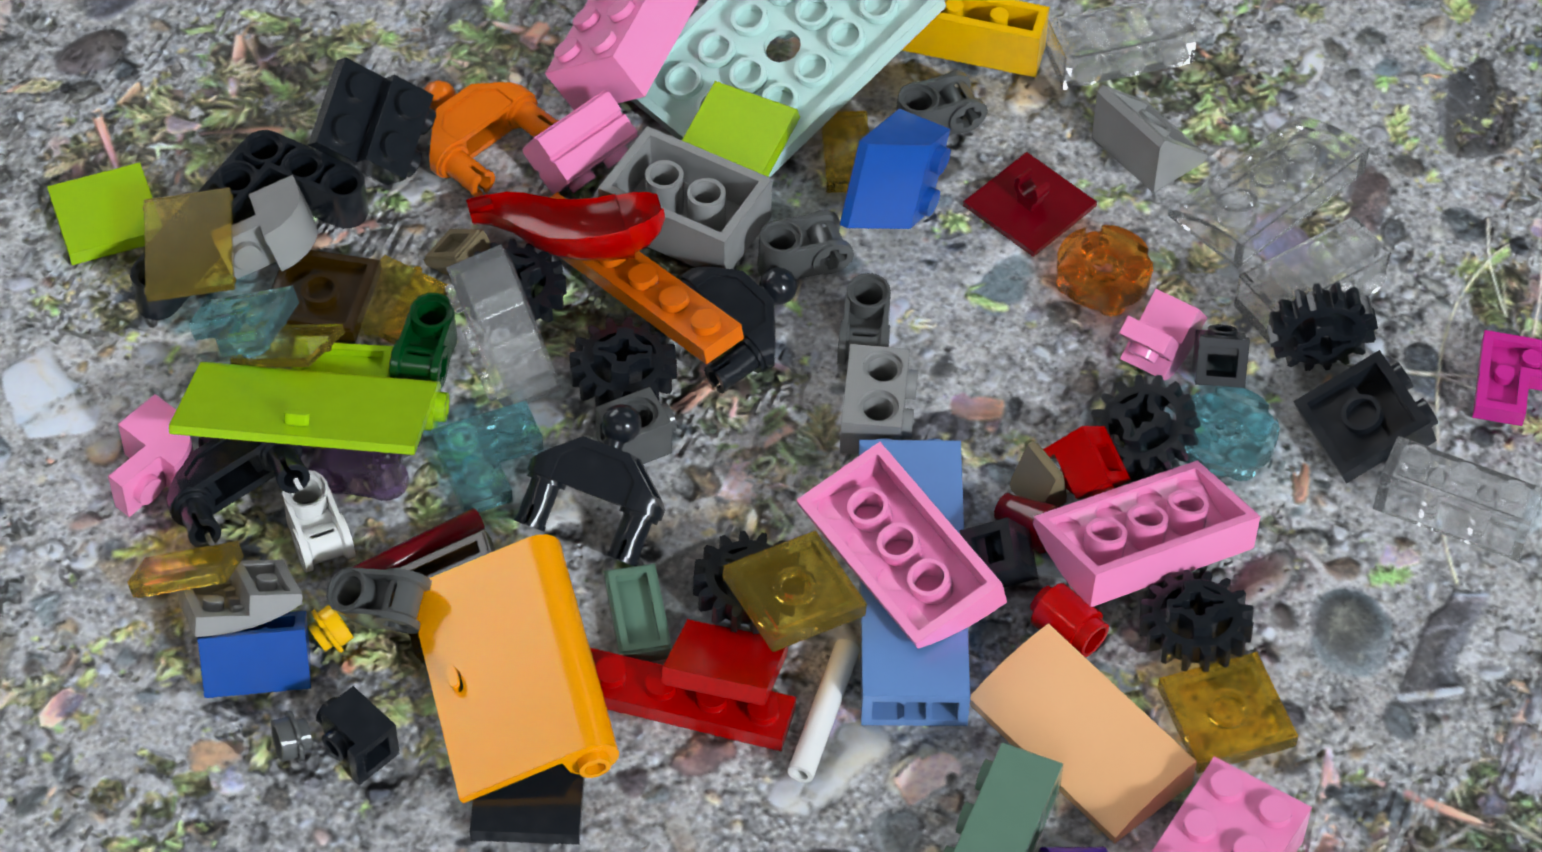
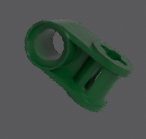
[389,292,458,389]

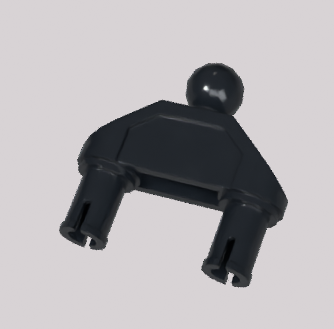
[651,267,797,394]
[514,404,666,566]
[167,437,310,549]

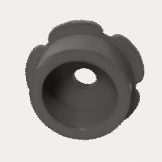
[271,710,313,762]

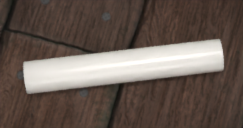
[787,639,860,783]

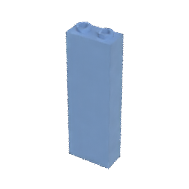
[858,438,970,726]

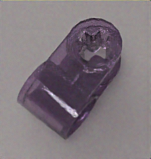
[307,447,409,501]

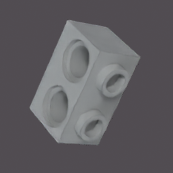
[840,344,918,454]

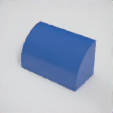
[198,611,311,698]

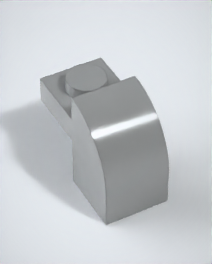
[212,175,317,281]

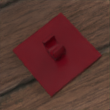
[963,152,1097,257]

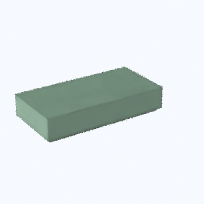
[604,563,672,662]

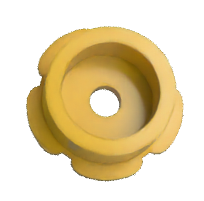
[307,604,354,653]

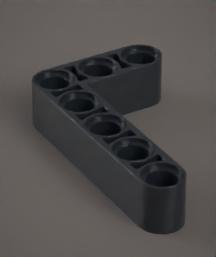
[130,130,368,320]

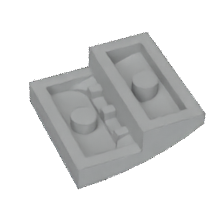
[178,560,303,637]

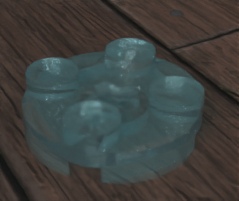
[1185,386,1279,481]

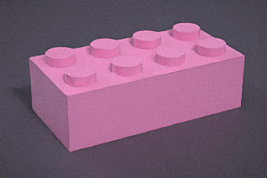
[545,0,699,110]
[1152,756,1312,852]

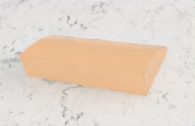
[970,623,1197,844]

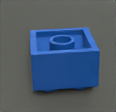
[839,108,951,229]

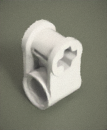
[282,470,356,573]

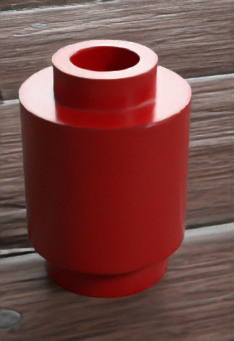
[1030,583,1109,658]

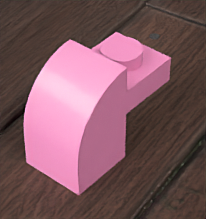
[1119,289,1208,380]
[108,394,194,517]

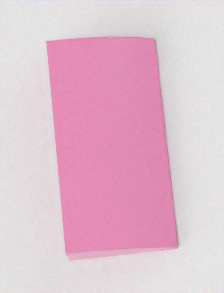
[796,442,1007,649]
[1033,460,1261,607]

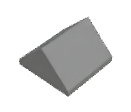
[1092,85,1209,193]

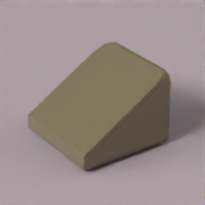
[423,229,491,282]
[1010,441,1067,506]

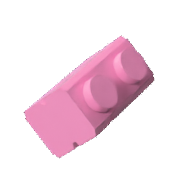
[522,90,638,194]

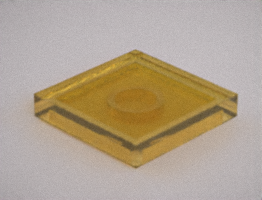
[723,530,867,652]
[1158,652,1298,774]

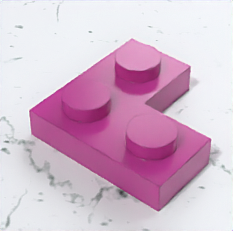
[1472,330,1542,426]

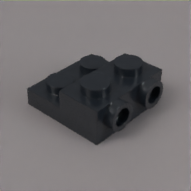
[308,57,436,185]
[1293,350,1438,483]

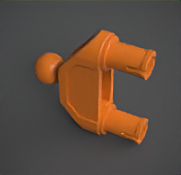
[423,80,559,197]

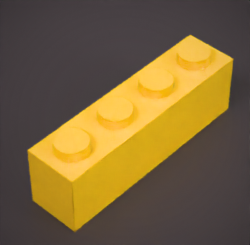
[902,0,1050,78]

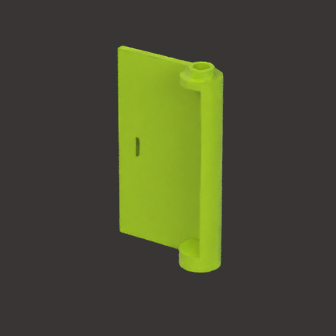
[169,361,450,455]

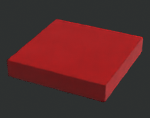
[661,619,789,706]

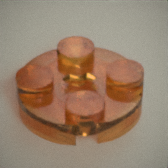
[1056,225,1153,316]

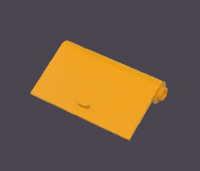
[417,534,619,803]

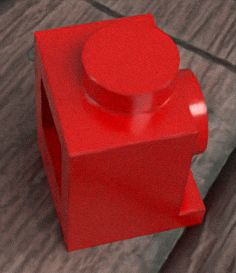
[1043,426,1131,499]

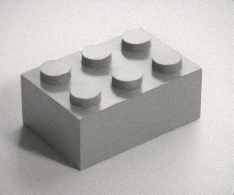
[598,126,772,269]

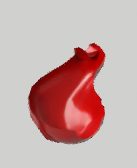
[466,191,665,261]

